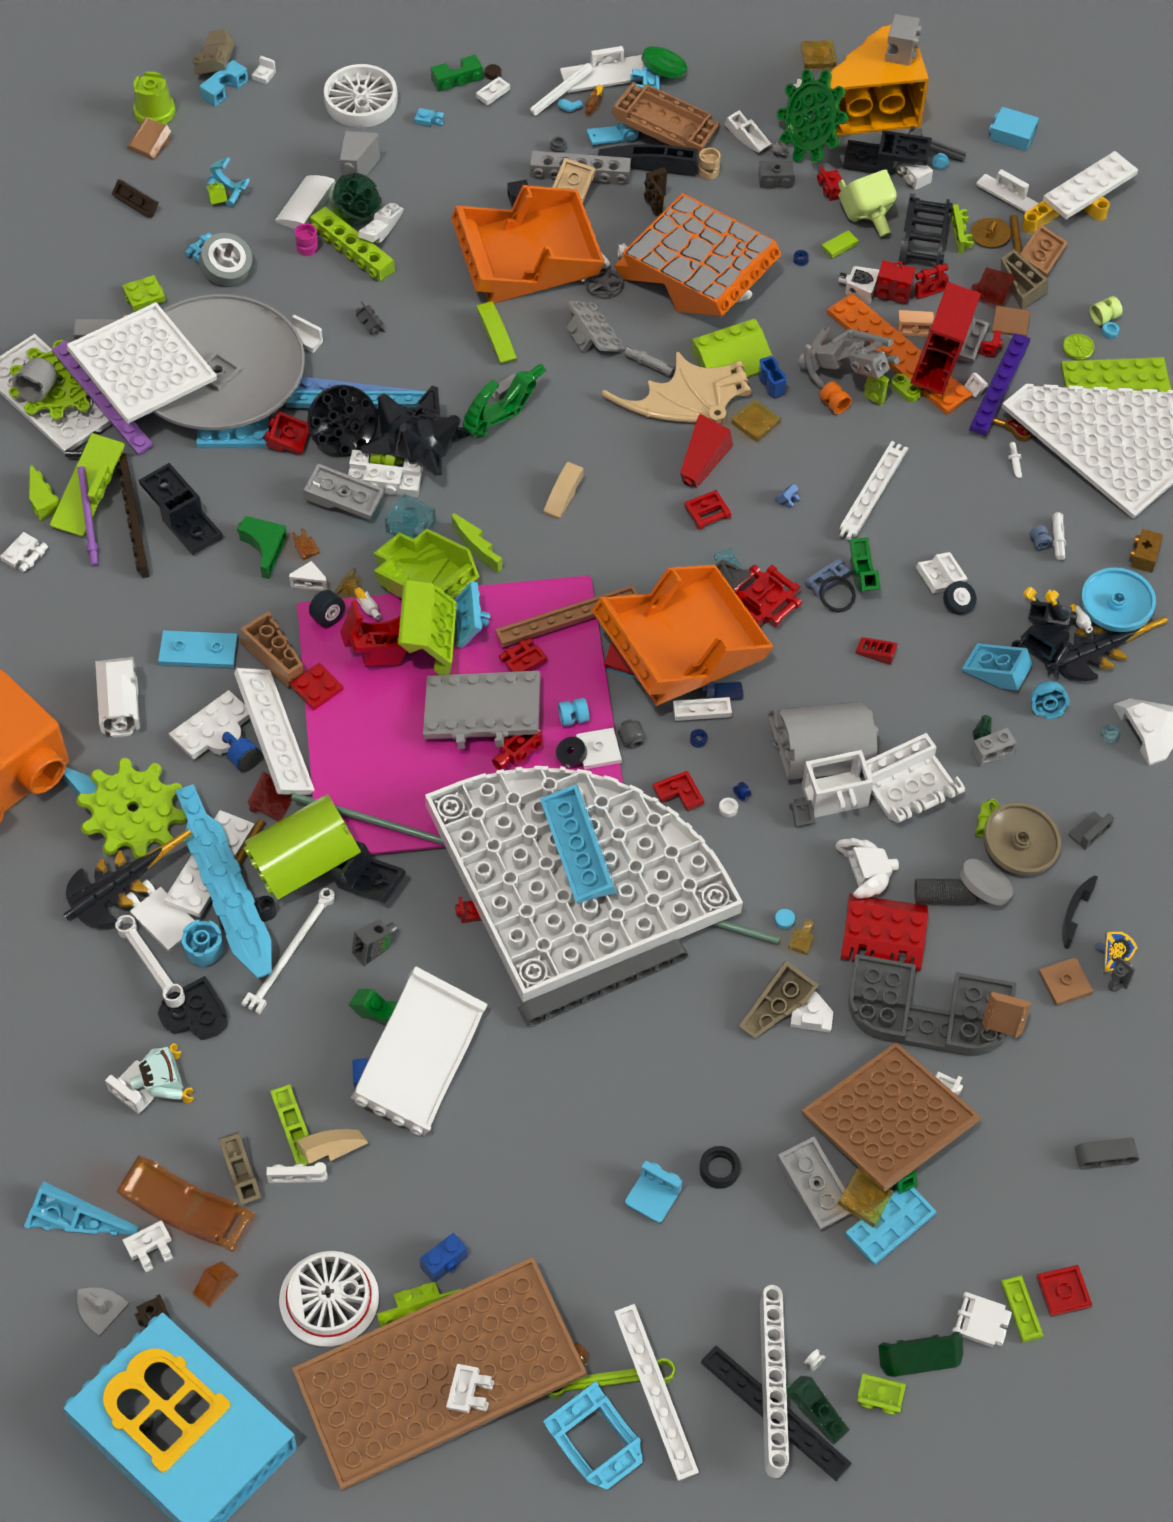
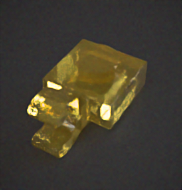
[788,919,814,955]

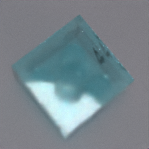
[385,494,436,539]

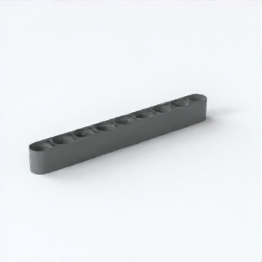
[518,939,688,1027]

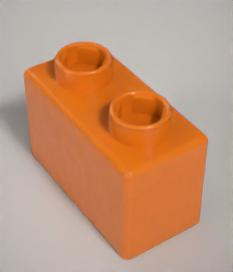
[0,669,69,824]

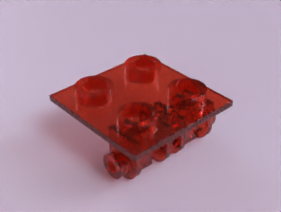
[971,267,1016,306]
[247,772,292,822]

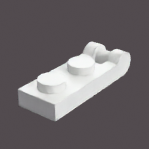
[266,1162,328,1183]

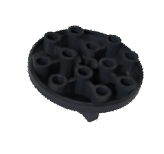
[307,385,378,457]

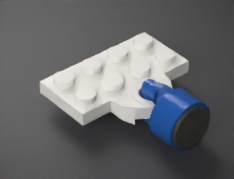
[169,690,260,771]

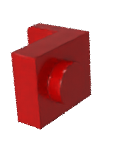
[978,330,1003,358]

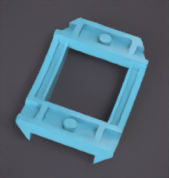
[543,1381,643,1490]

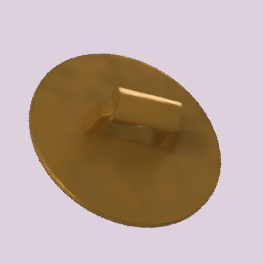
[971,217,1011,248]

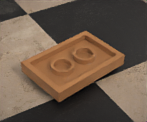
[1020,224,1068,277]

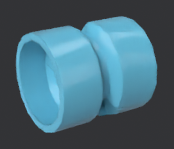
[558,697,590,727]

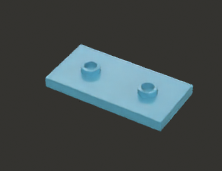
[158,630,238,668]

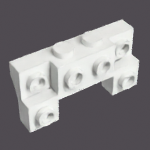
[348,450,423,497]

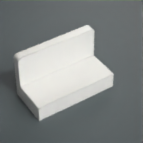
[291,315,323,353]

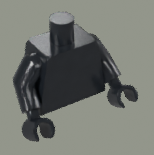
[1011,622,1070,677]

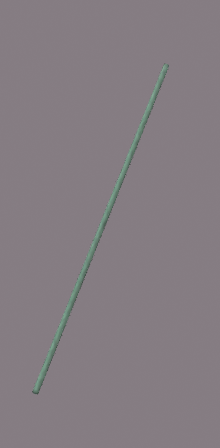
[291,793,780,945]

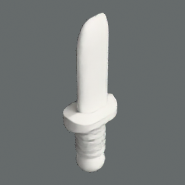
[1008,442,1022,478]

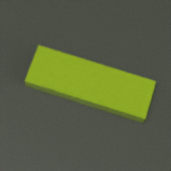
[1000,1275,1044,1343]

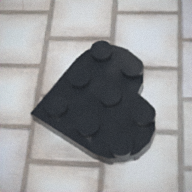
[158,976,227,1040]

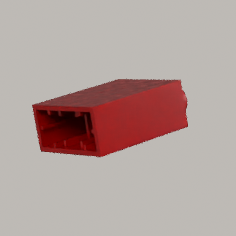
[910,282,981,395]

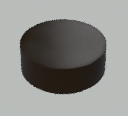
[485,64,501,80]

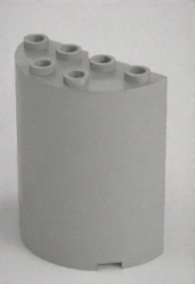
[767,702,879,780]

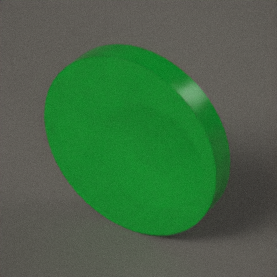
[641,46,687,79]

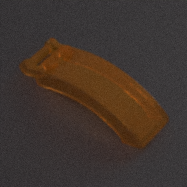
[117,1155,255,1252]

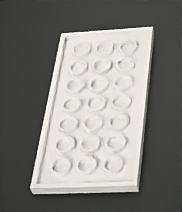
[0,334,111,454]

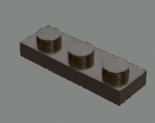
[112,179,159,217]

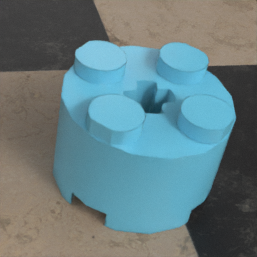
[181,920,224,968]

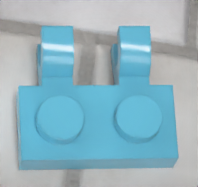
[630,66,659,89]

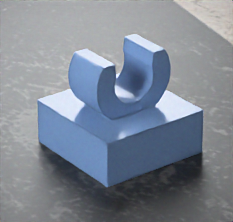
[775,484,800,508]

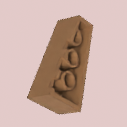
[240,611,303,688]

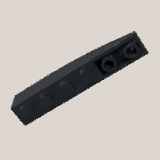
[598,144,698,175]

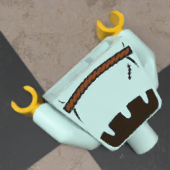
[130,1043,194,1104]

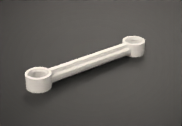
[115,915,185,1008]

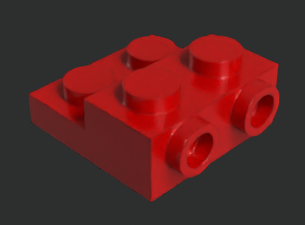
[264,411,309,455]

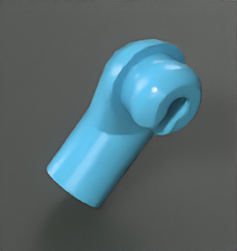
[558,99,583,113]

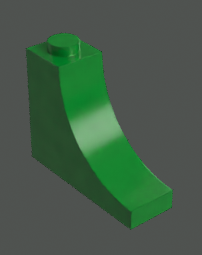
[237,516,288,579]

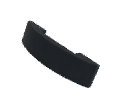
[1062,875,1098,949]

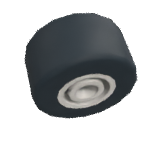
[309,590,345,627]

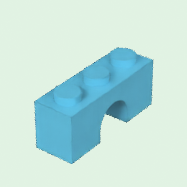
[199,60,249,107]

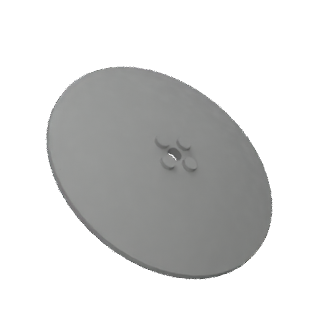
[152,294,305,430]

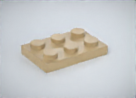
[552,158,596,203]

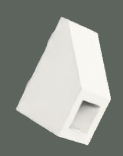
[896,161,933,190]

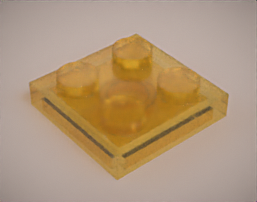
[801,40,837,68]
[731,399,781,442]
[837,1168,894,1227]

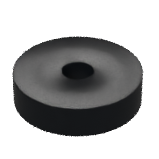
[556,737,587,768]

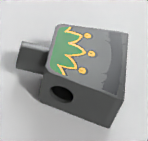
[352,920,398,966]

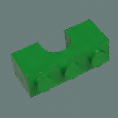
[431,54,483,92]

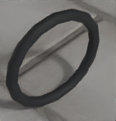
[819,576,856,612]

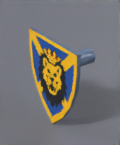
[1095,931,1138,972]

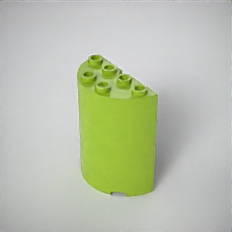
[244,794,361,900]

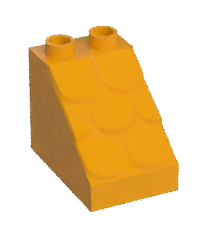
[830,24,929,136]

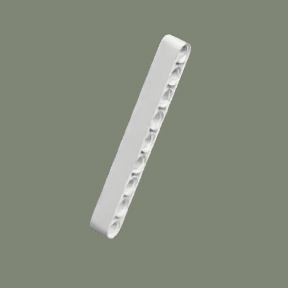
[760,1285,789,1478]

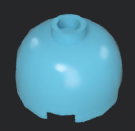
[1031,681,1070,719]

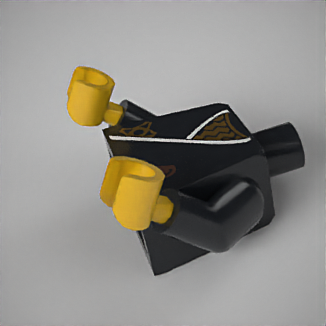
[1023,587,1077,625]

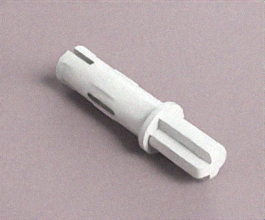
[1051,512,1067,560]

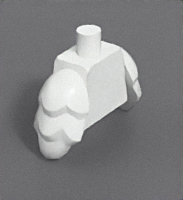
[835,838,899,899]

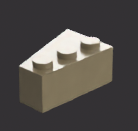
[1001,249,1048,309]

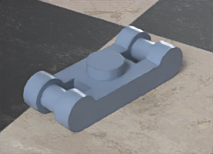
[805,559,853,597]

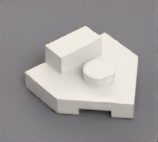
[790,991,833,1033]

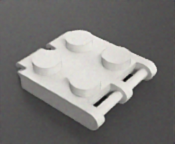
[952,1292,1012,1348]

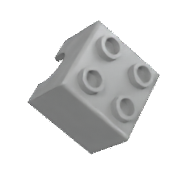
[885,14,922,66]

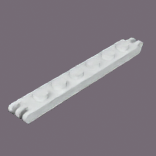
[839,441,908,540]

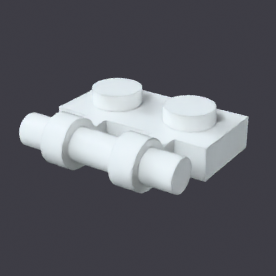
[0,532,48,572]

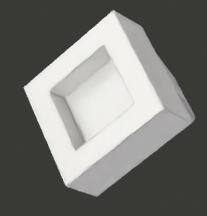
[964,373,988,398]

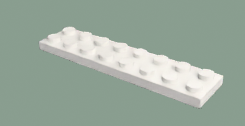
[234,668,315,795]

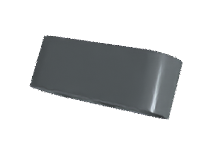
[1075,1138,1139,1169]

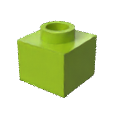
[206,182,228,205]

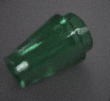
[972,715,992,740]

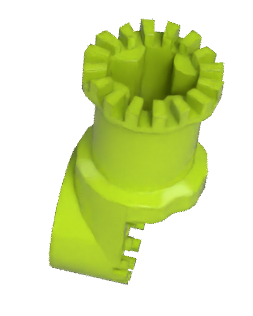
[975,799,999,838]

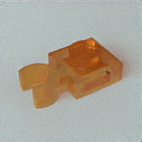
[292,528,319,560]

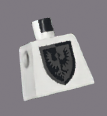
[838,266,879,305]

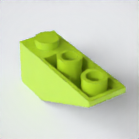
[29,465,60,522]

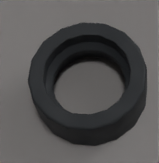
[699,1146,740,1189]

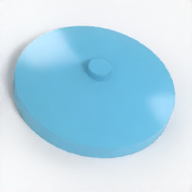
[1081,567,1156,632]

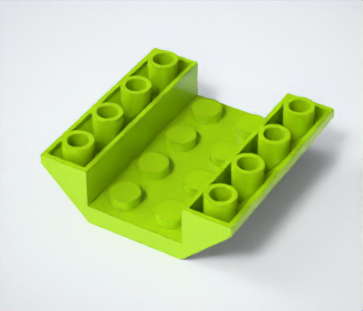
[398,580,457,675]

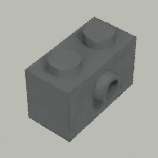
[758,161,794,188]

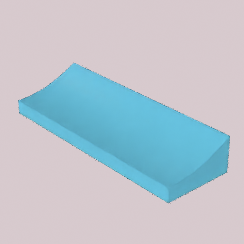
[540,784,617,904]

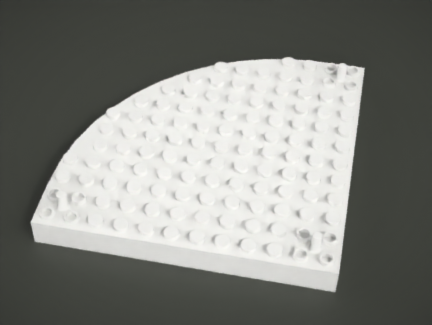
[425,766,743,1003]

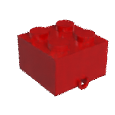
[875,260,916,305]

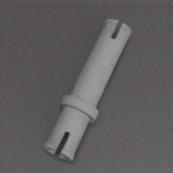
[624,345,675,377]

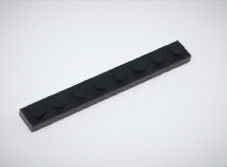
[701,1345,852,1482]

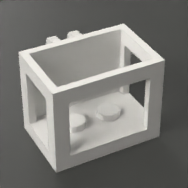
[802,750,873,818]

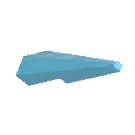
[24,1181,139,1235]

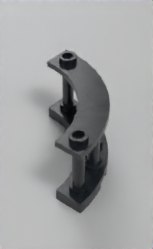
[899,193,953,265]

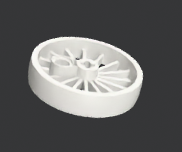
[324,64,398,128]

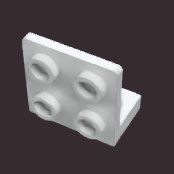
[105,1060,155,1114]

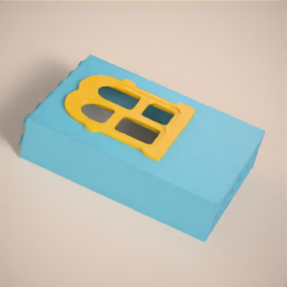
[63,1312,297,1522]

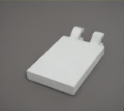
[126,879,195,953]

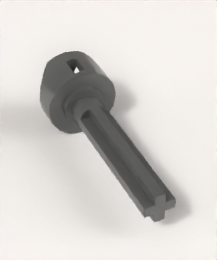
[908,126,966,162]

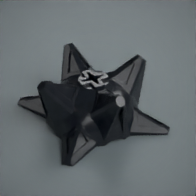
[360,386,470,476]

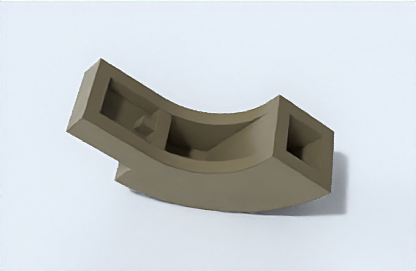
[218,1131,261,1205]

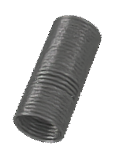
[914,878,977,904]

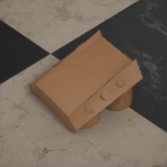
[127,116,171,160]
[982,992,1031,1039]

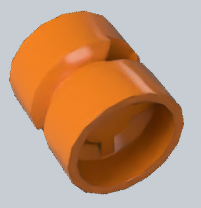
[819,381,852,414]

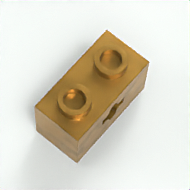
[1129,529,1163,573]

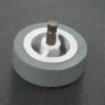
[199,233,252,286]

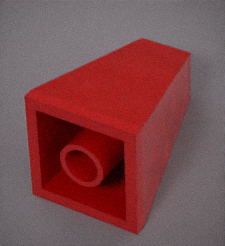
[680,414,733,488]

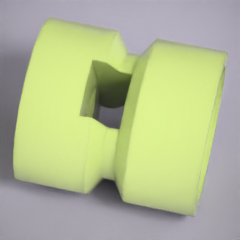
[1090,296,1123,325]

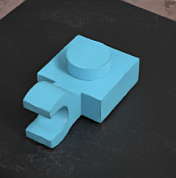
[414,108,444,127]

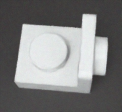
[252,56,276,85]

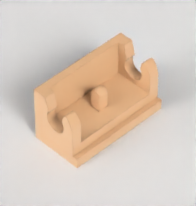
[897,310,934,337]

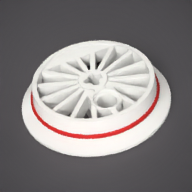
[279,1251,379,1347]

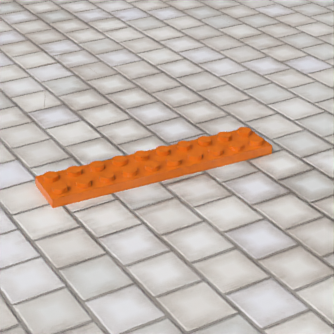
[827,293,972,415]

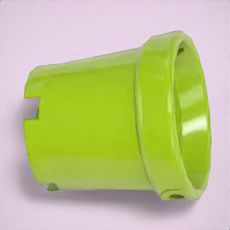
[133,72,176,125]

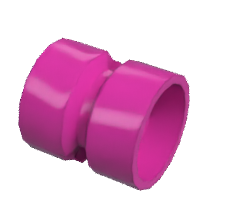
[295,223,318,256]

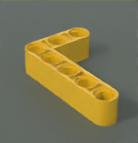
[1022,196,1110,233]

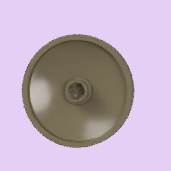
[983,802,1061,876]

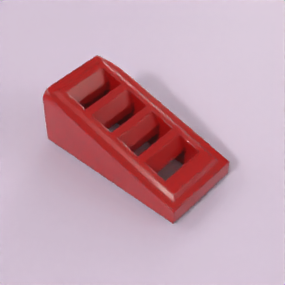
[855,637,898,665]

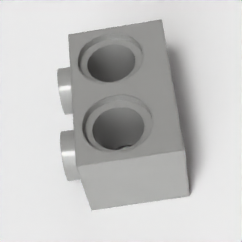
[971,728,1017,767]

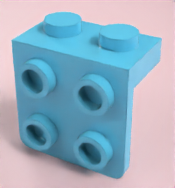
[625,1161,682,1223]

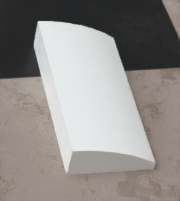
[275,175,336,229]

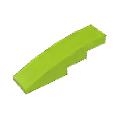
[476,301,517,365]
[452,513,502,573]
[270,1084,317,1166]

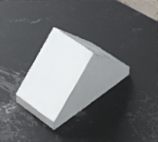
[289,561,328,591]

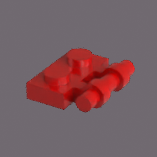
[914,264,949,300]
[498,638,547,672]

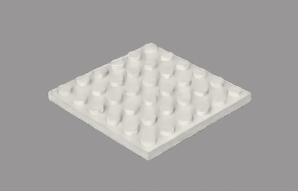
[67,302,217,424]

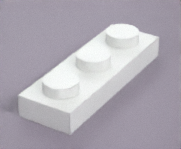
[673,697,732,721]

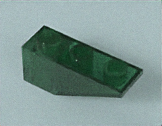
[786,1376,850,1444]

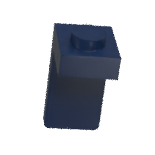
[701,681,743,700]

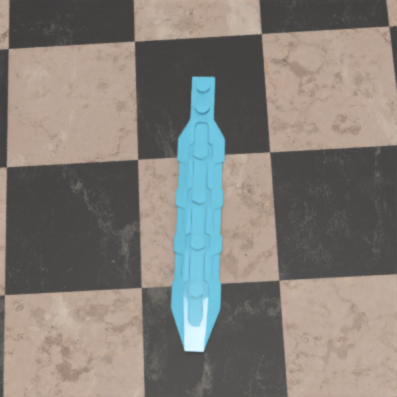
[175,784,272,979]

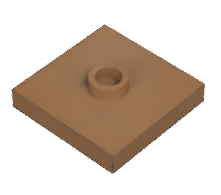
[1039,957,1093,1006]

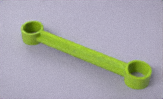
[547,1358,675,1399]

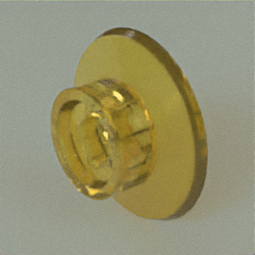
[334,568,359,595]

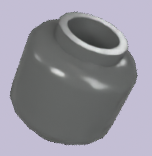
[618,719,646,749]

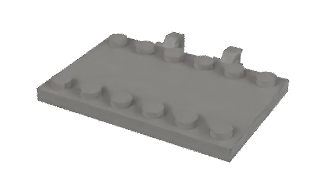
[423,671,541,749]

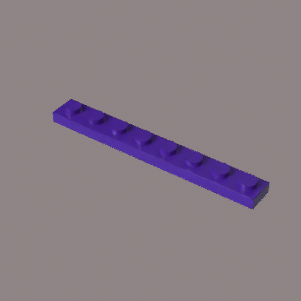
[969,333,1031,436]

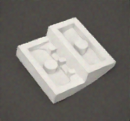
[916,552,968,594]

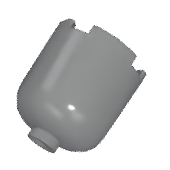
[12,358,57,403]

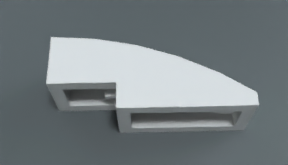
[724,110,771,153]

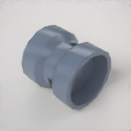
[1029,525,1053,551]

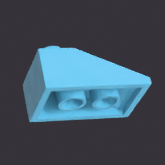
[962,643,1033,691]

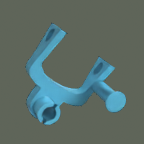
[206,157,250,208]

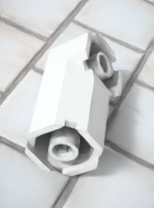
[95,657,140,738]

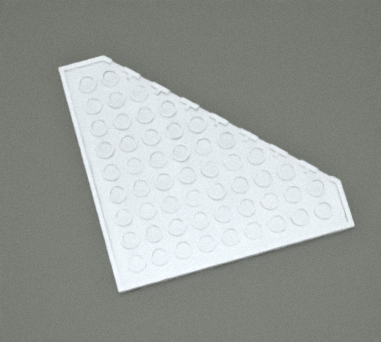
[1001,384,1173,519]

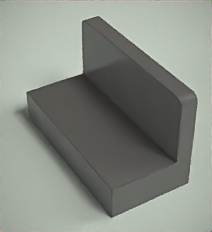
[1069,812,1114,850]

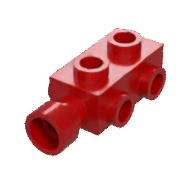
[492,729,543,770]

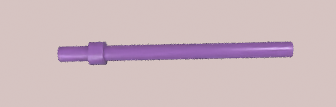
[77,466,98,567]

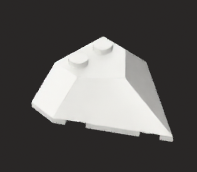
[1113,698,1173,766]

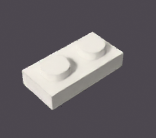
[476,77,510,106]

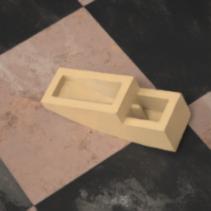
[543,462,584,520]
[297,1129,368,1164]

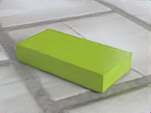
[822,230,859,259]

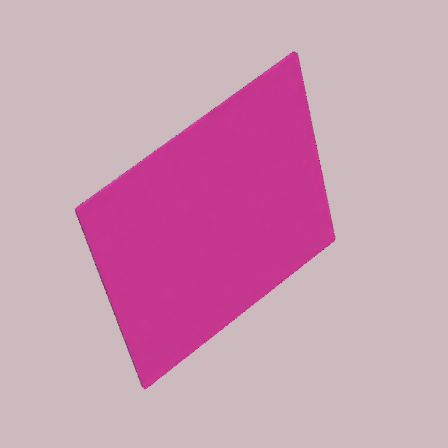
[297,576,623,855]

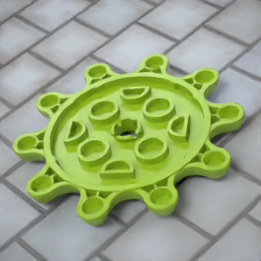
[9,340,90,421]
[76,758,187,859]

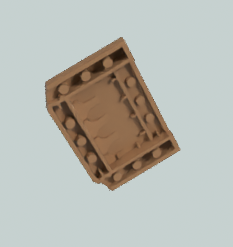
[611,82,720,154]

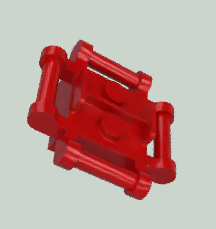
[733,565,802,627]

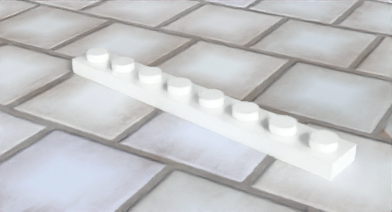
[614,1304,699,1481]

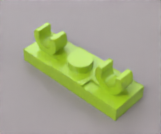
[951,204,974,253]

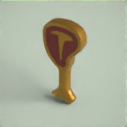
[992,417,1033,442]

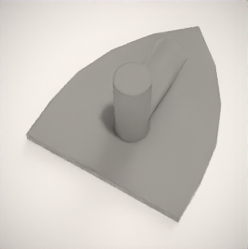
[77,1287,129,1337]

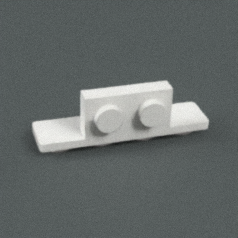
[976,169,1039,213]

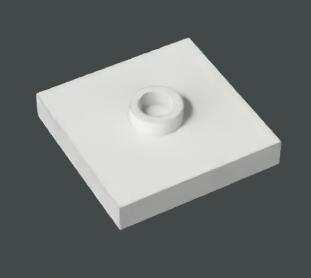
[576,728,622,770]

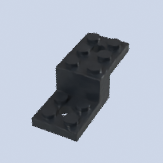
[843,130,932,175]
[139,463,223,555]
[327,840,406,903]

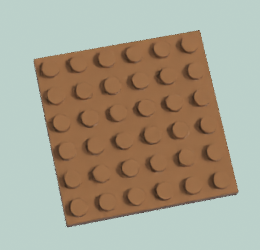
[802,1042,980,1192]

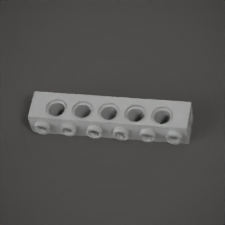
[530,151,631,184]

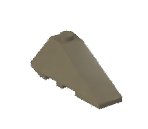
[738,961,819,1038]

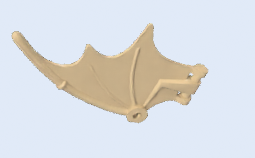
[601,352,752,424]

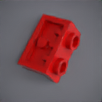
[817,166,842,201]

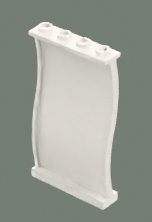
[351,966,488,1136]

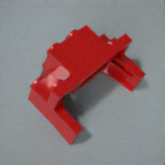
[340,600,424,666]

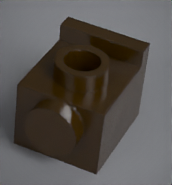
[134,1294,171,1328]

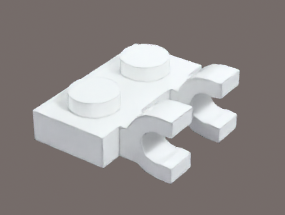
[123,1220,173,1273]
[446,1364,494,1414]

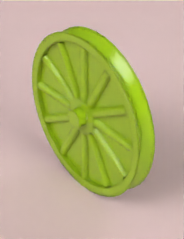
[1063,334,1094,360]

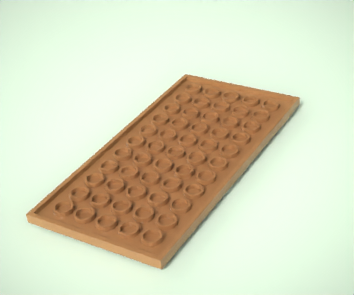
[292,1257,587,1491]

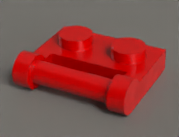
[684,490,731,530]

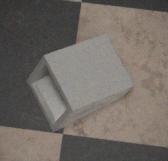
[340,131,380,185]

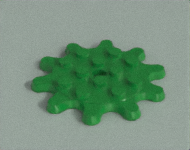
[777,69,849,163]

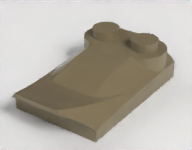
[193,29,235,75]

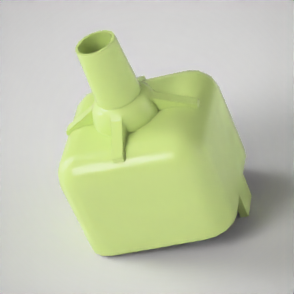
[838,169,897,237]

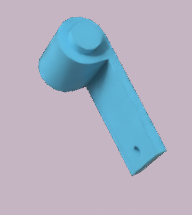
[586,121,639,145]

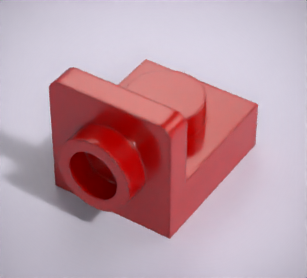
[455,897,482,923]

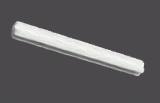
[530,63,593,116]

